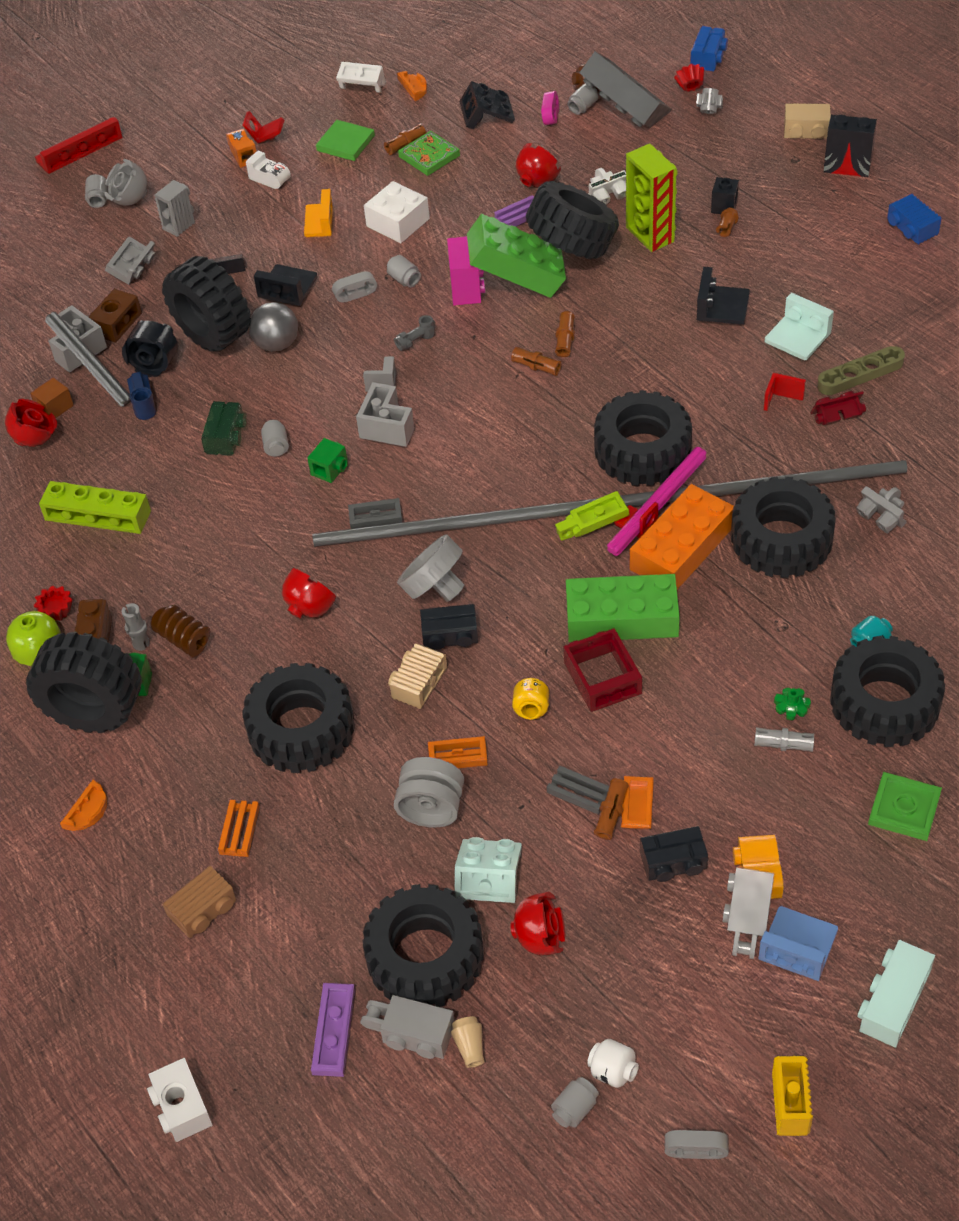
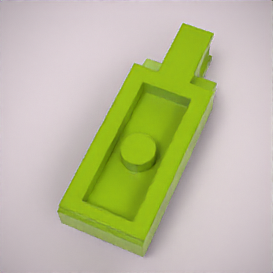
[555,491,629,541]

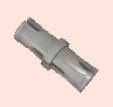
[122,603,150,651]
[754,727,814,752]

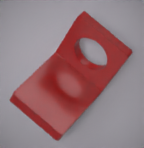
[242,111,285,144]
[764,373,806,411]
[614,502,658,538]

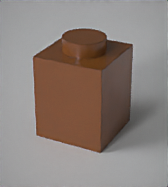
[30,378,74,418]

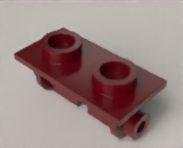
[810,391,866,425]

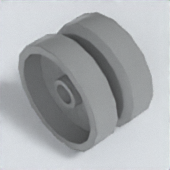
[394,757,464,828]

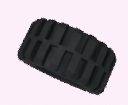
[526,181,619,259]
[162,256,251,351]
[594,390,692,486]
[731,476,836,578]
[26,632,142,733]
[830,636,945,747]
[242,663,355,773]
[362,884,484,1007]

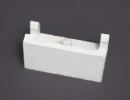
[336,62,386,93]

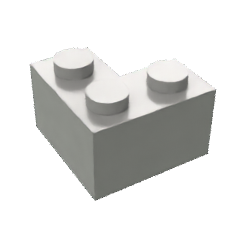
[49,305,107,373]
[356,382,414,447]

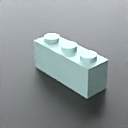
[857,940,935,1048]

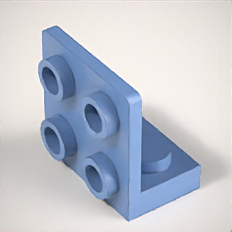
[759,906,838,981]

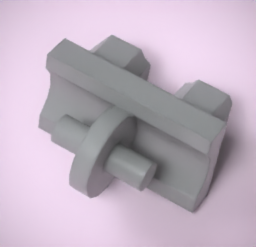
[856,486,907,533]

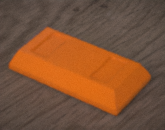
[621,776,653,829]

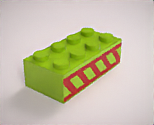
[626,143,678,252]

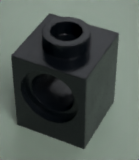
[711,177,739,214]

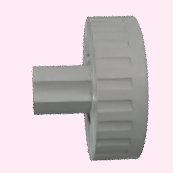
[397,534,464,602]

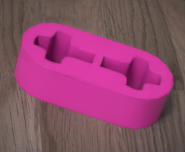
[541,91,559,125]

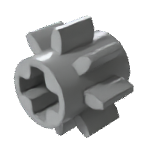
[696,88,723,114]

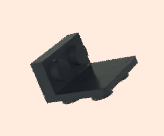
[459,81,515,130]
[253,264,318,306]
[696,266,750,325]

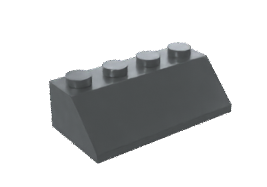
[580,51,672,127]

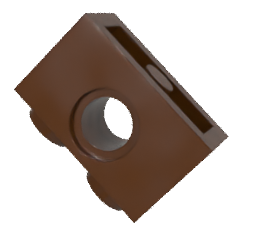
[89,288,142,343]

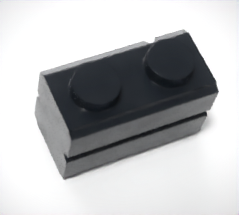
[420,604,478,650]
[640,826,708,882]

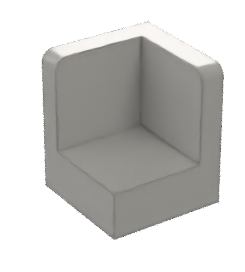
[363,356,396,392]

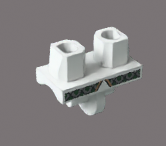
[588,168,626,205]

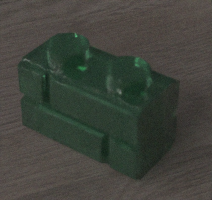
[201,401,247,456]

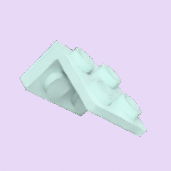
[765,293,834,360]
[455,837,522,903]

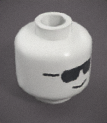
[588,1039,639,1088]

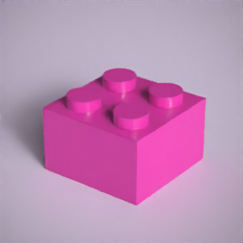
[447,237,485,306]

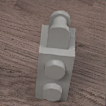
[723,867,774,959]
[360,995,455,1059]

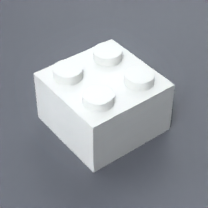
[364,181,430,243]

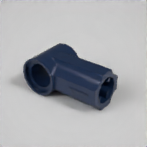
[127,372,156,420]

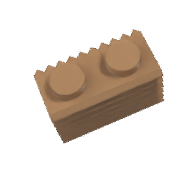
[162,866,236,938]

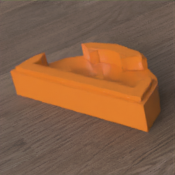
[397,71,427,101]
[60,779,107,831]

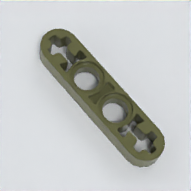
[817,346,905,395]

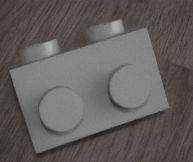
[105,236,155,285]

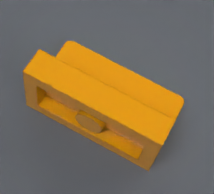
[304,189,333,237]

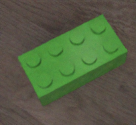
[467,214,566,298]
[566,574,679,642]

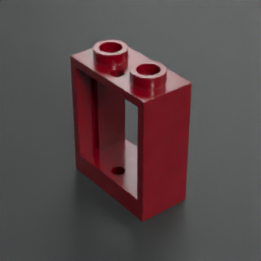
[563,628,642,712]

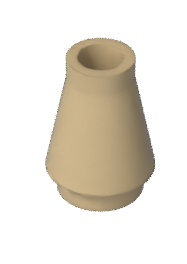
[451,1016,485,1068]

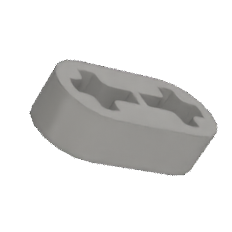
[332,271,377,302]
[664,1130,729,1159]

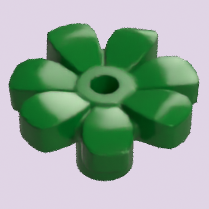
[774,688,811,720]

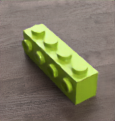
[39,481,151,534]

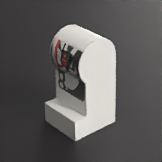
[246,151,291,189]

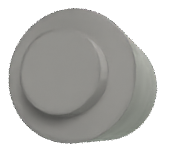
[567,83,598,115]
[85,175,108,208]
[387,255,421,287]
[261,420,289,456]
[551,1077,599,1128]

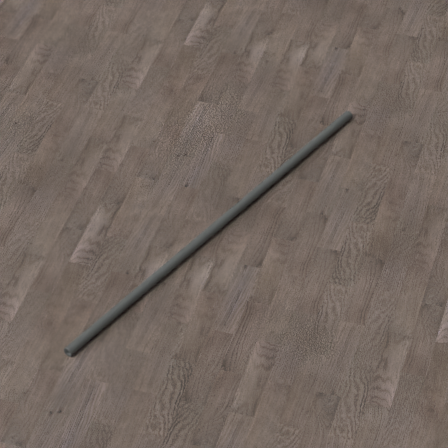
[312,460,907,547]

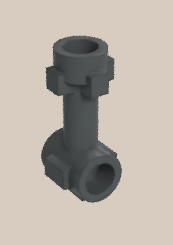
[394,315,436,351]

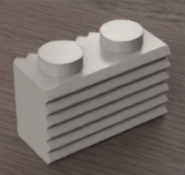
[154,180,195,236]

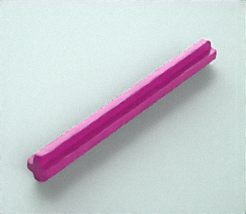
[607,447,707,556]

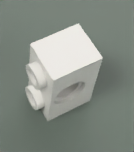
[147,1057,213,1142]

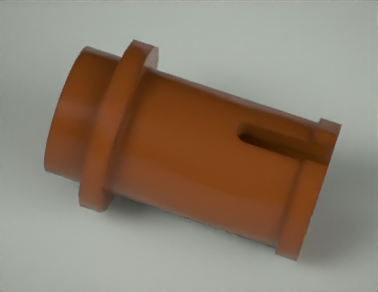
[716,208,739,237]

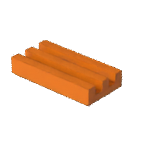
[428,736,488,768]
[218,800,260,857]

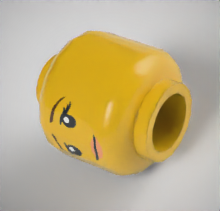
[512,678,550,720]

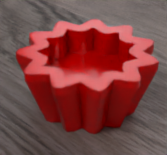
[674,64,704,92]
[33,586,72,621]

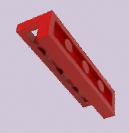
[35,117,123,174]

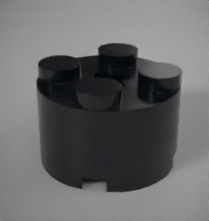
[122,320,178,377]

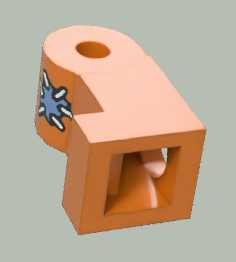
[226,129,256,168]

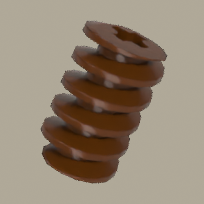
[150,605,211,658]

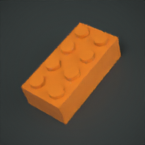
[629,484,734,590]

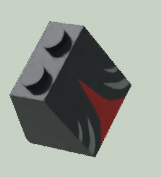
[823,114,877,177]

